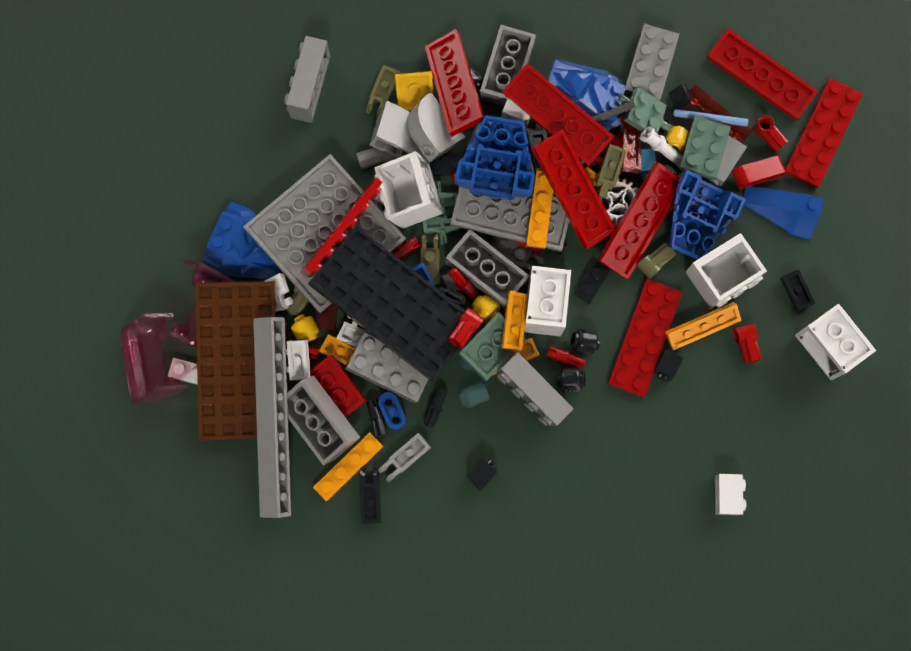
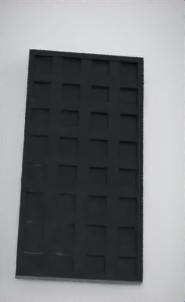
[308,226,465,382]

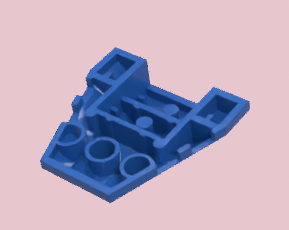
[547,59,626,132]
[455,115,535,200]
[669,169,746,260]
[201,202,283,280]

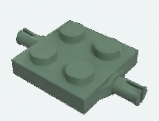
[617,87,672,134]
[422,181,461,245]

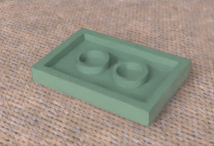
[679,116,731,180]
[458,312,526,381]

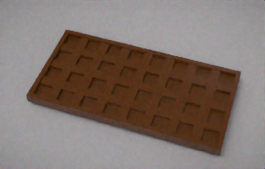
[195,281,275,441]

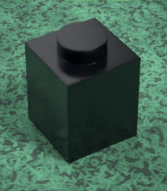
[654,349,684,381]
[467,459,498,490]

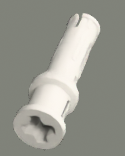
[640,126,682,167]

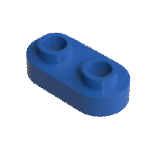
[378,392,406,430]

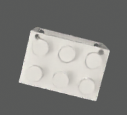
[374,151,443,229]
[686,233,767,309]
[524,266,571,337]
[795,304,876,381]

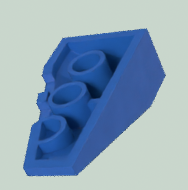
[743,186,824,240]

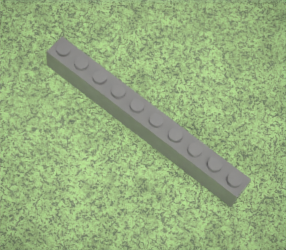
[253,317,291,518]

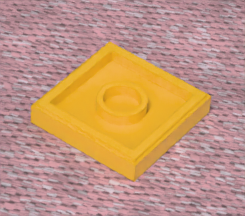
[395,71,434,111]

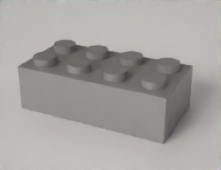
[624,24,679,101]
[479,25,536,107]
[284,36,330,123]
[445,229,530,310]
[345,332,428,403]
[496,352,573,426]
[287,376,360,466]

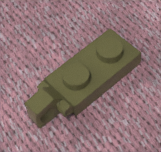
[595,144,627,198]

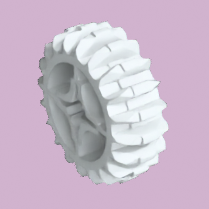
[595,178,638,228]

